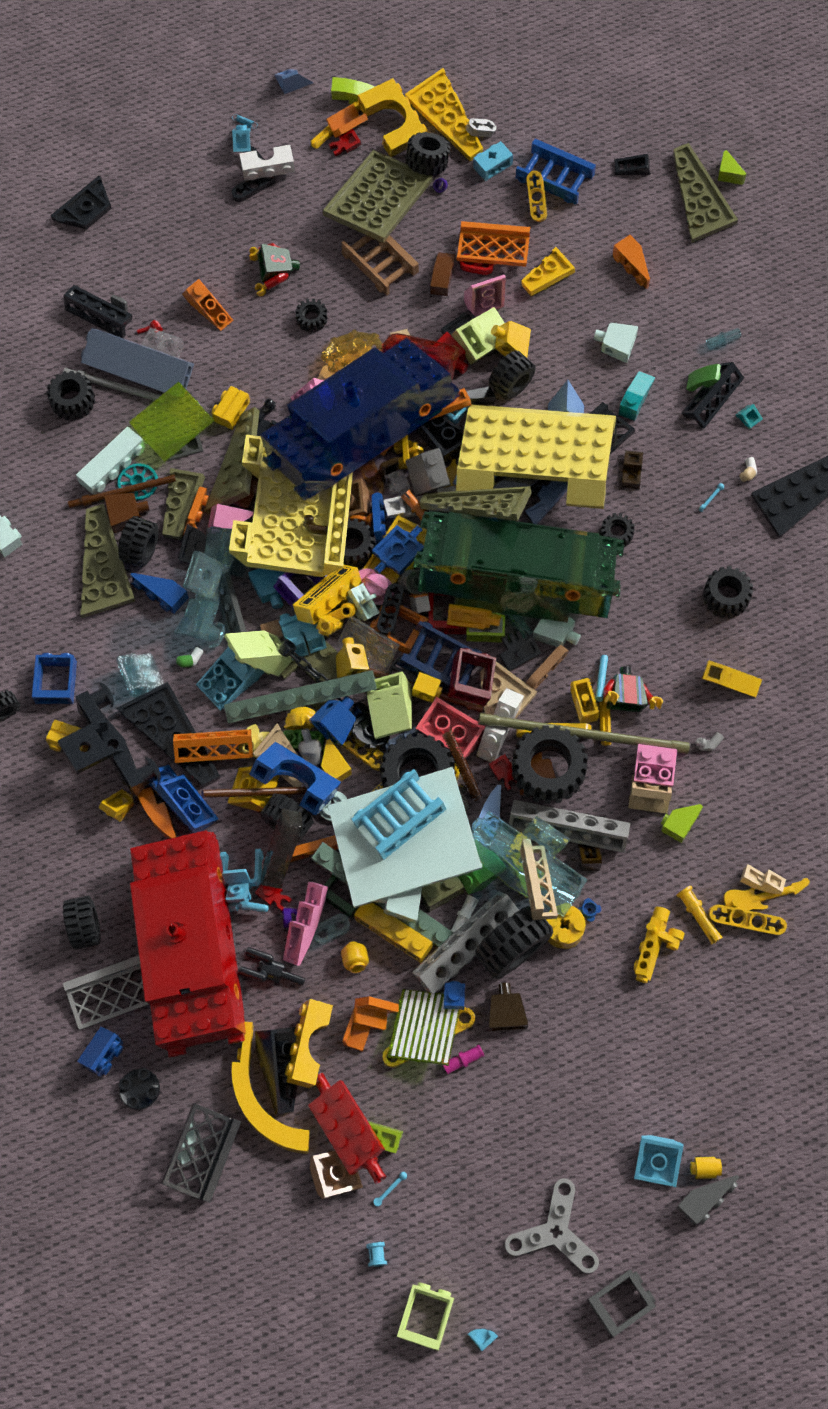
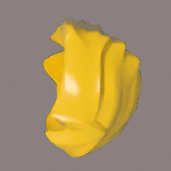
[284,707,316,730]

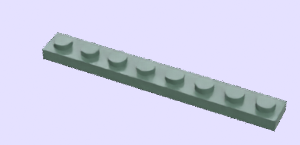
[224,670,377,723]
[311,842,453,947]

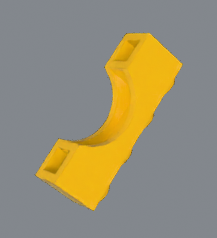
[285,999,333,1088]

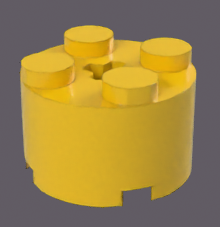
[546,904,586,949]

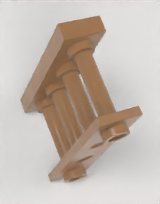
[341,235,419,296]

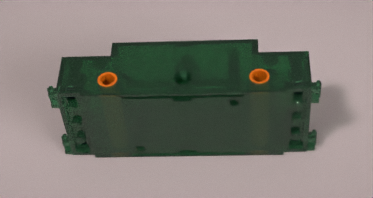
[413,511,624,623]

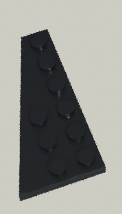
[117,682,221,787]

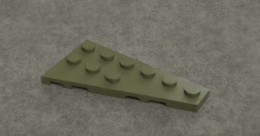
[673,143,738,243]
[419,486,531,521]
[80,504,135,618]

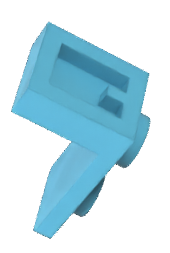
[232,125,251,152]

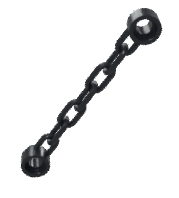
[279,639,369,719]

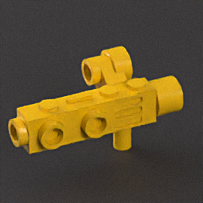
[316,602,356,636]
[634,907,685,983]

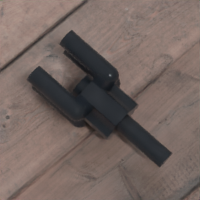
[238,947,306,986]

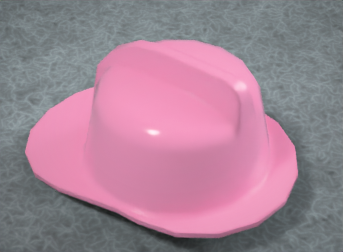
[359,569,394,605]

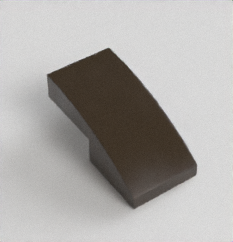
[621,450,643,489]

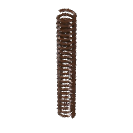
[442,729,482,801]

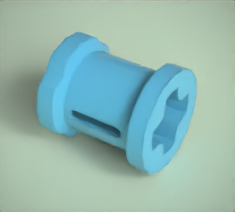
[366,1242,387,1267]

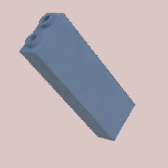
[81,328,194,398]

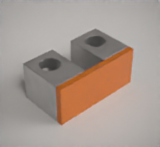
[409,593,430,613]

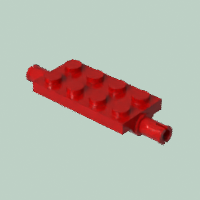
[308,1073,387,1184]

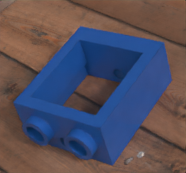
[32,653,77,704]

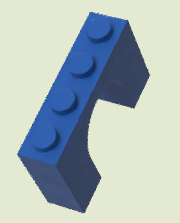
[249,742,341,815]

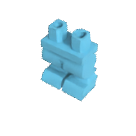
[279,613,327,660]

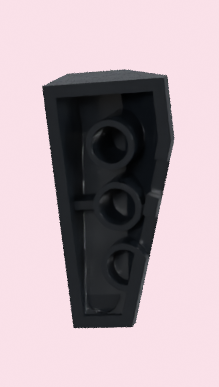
[255,1027,297,1114]

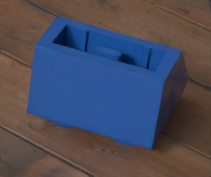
[77,1027,124,1078]

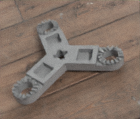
[505,1178,599,1274]

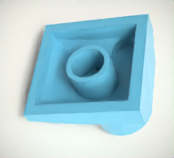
[634,1135,683,1187]

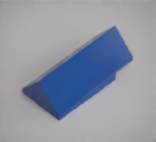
[147,765,219,834]

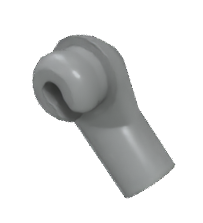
[696,732,724,751]

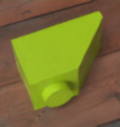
[661,804,703,843]

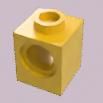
[412,672,443,703]

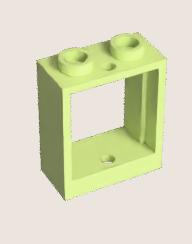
[397,1282,454,1351]

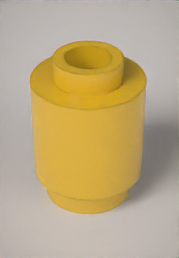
[690,1157,722,1179]

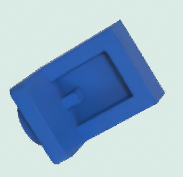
[444,981,465,1010]

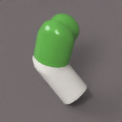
[176,647,203,668]

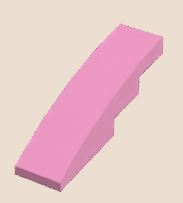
[283,882,328,966]

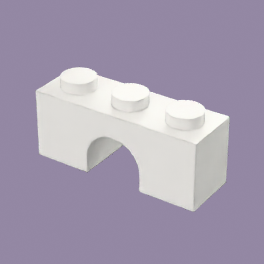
[240,145,295,181]

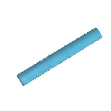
[595,655,608,702]

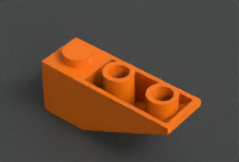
[613,235,650,289]
[182,279,233,331]

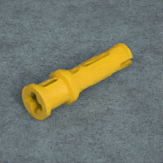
[676,886,723,945]

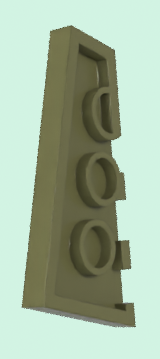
[162,468,205,540]

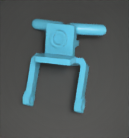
[220,848,269,913]

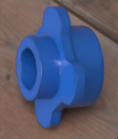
[578,898,601,922]

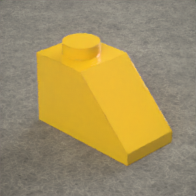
[321,739,352,781]

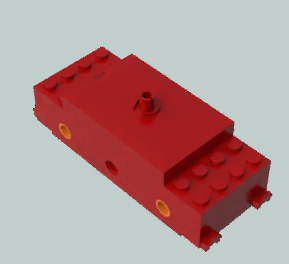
[130,830,246,1058]

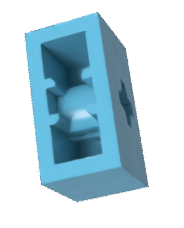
[473,141,513,181]

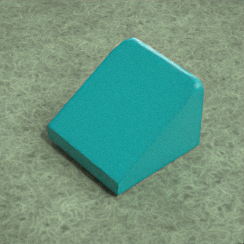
[735,404,763,429]

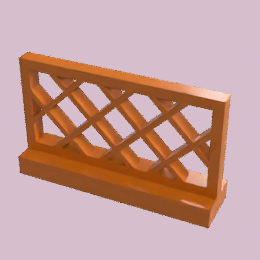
[457,221,530,267]

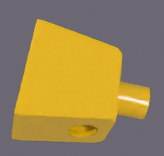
[491,321,531,357]
[336,637,369,678]

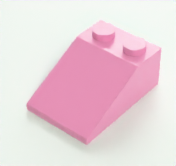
[464,275,506,316]

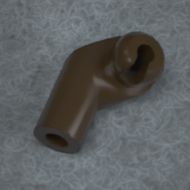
[303,515,328,535]

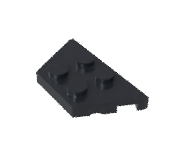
[51,176,112,229]

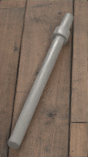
[63,368,166,403]

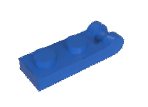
[372,492,386,544]

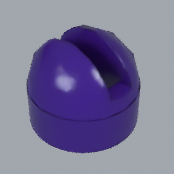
[433,178,448,193]

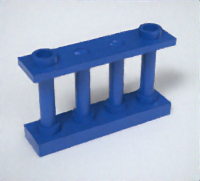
[515,139,596,204]

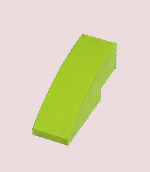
[331,77,375,104]

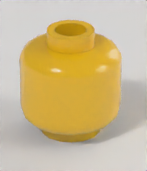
[341,941,369,973]

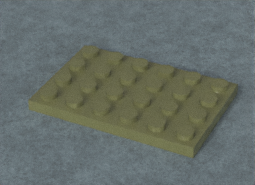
[323,150,433,243]

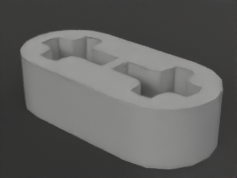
[465,118,496,137]

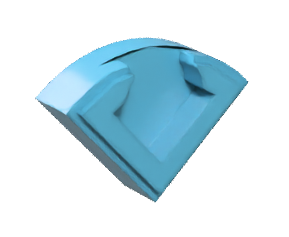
[468,1329,498,1351]

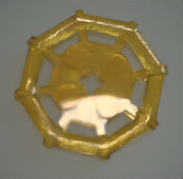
[321,330,387,377]

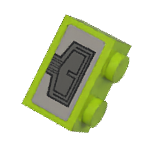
[466,613,505,642]

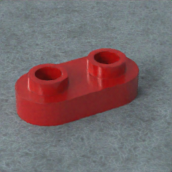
[460,253,494,275]

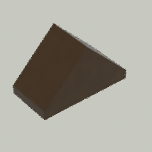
[578,843,602,871]

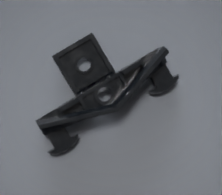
[58,682,161,805]

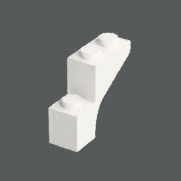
[476,688,524,762]

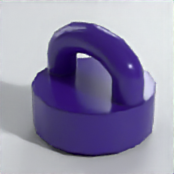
[282,908,298,928]

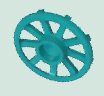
[117,463,158,501]

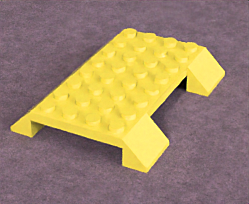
[456,405,616,509]
[229,435,355,577]

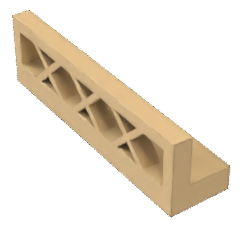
[520,839,558,920]

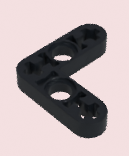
[232,146,276,202]

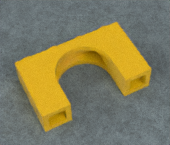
[357,78,427,157]

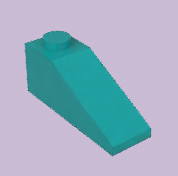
[618,371,655,421]

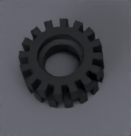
[295,298,328,332]
[600,513,635,549]
[0,690,21,722]

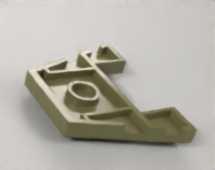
[280,641,338,711]

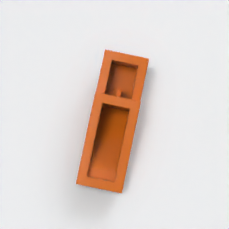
[138,787,177,839]

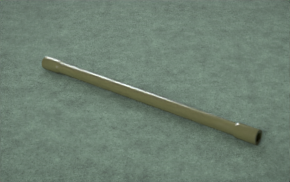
[478,713,690,754]

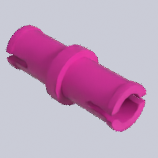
[442,1044,485,1074]

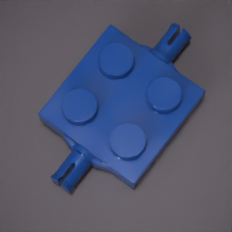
[372,525,425,575]

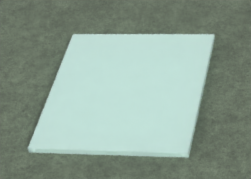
[328,767,482,908]

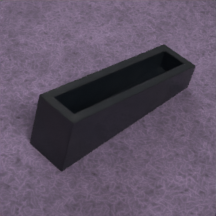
[466,386,496,406]

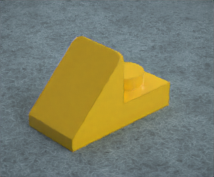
[99,789,134,822]

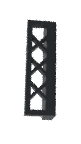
[63,285,132,339]
[682,362,745,428]

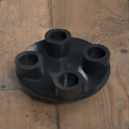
[119,1068,160,1110]

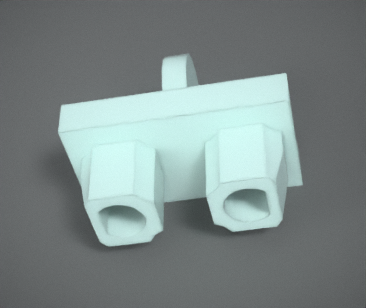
[346,583,380,621]

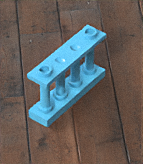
[351,769,447,860]

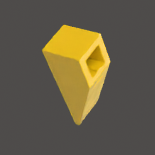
[701,660,762,697]

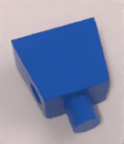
[309,696,356,745]

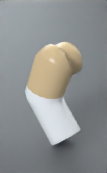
[739,457,757,482]

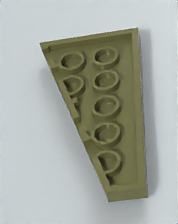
[204,407,259,514]

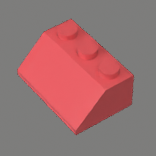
[416,697,486,758]

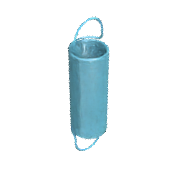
[232,114,258,128]

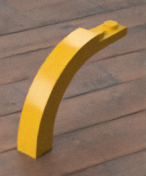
[232,1022,310,1154]

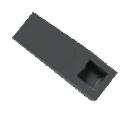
[676,1175,739,1226]

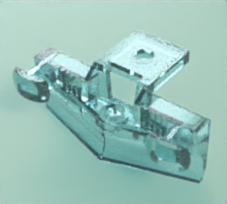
[173,527,237,648]
[472,811,588,917]

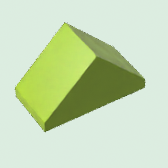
[718,150,746,185]

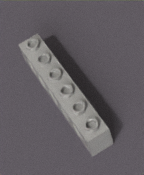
[508,800,630,853]
[412,891,519,994]

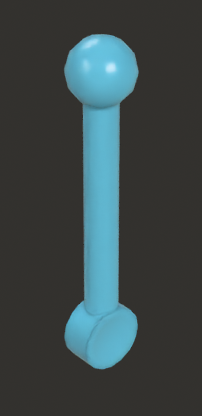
[699,483,724,512]
[374,1172,407,1206]

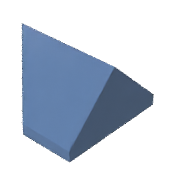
[275,69,313,94]
[548,380,584,413]

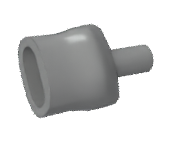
[298,728,323,765]

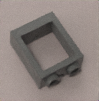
[587,1269,656,1338]

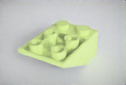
[452,307,504,365]
[224,631,293,677]
[367,671,412,739]

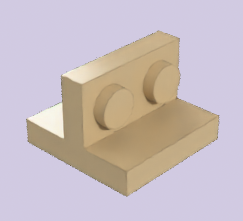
[628,775,672,814]

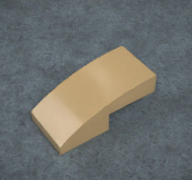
[740,864,786,894]

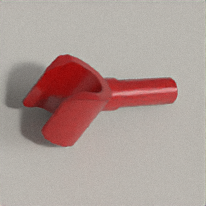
[137,320,163,334]

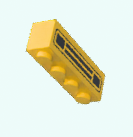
[293,564,362,625]
[354,903,433,963]

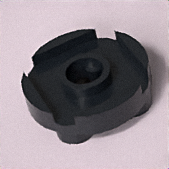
[351,715,390,752]

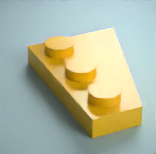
[521,247,575,296]

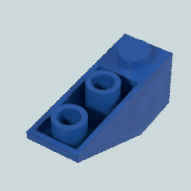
[130,573,189,613]

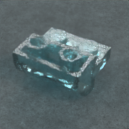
[116,653,164,697]

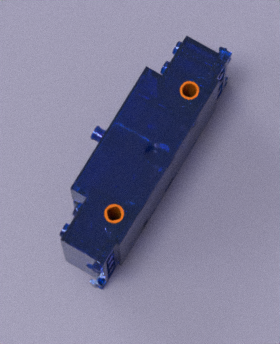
[260,338,460,501]

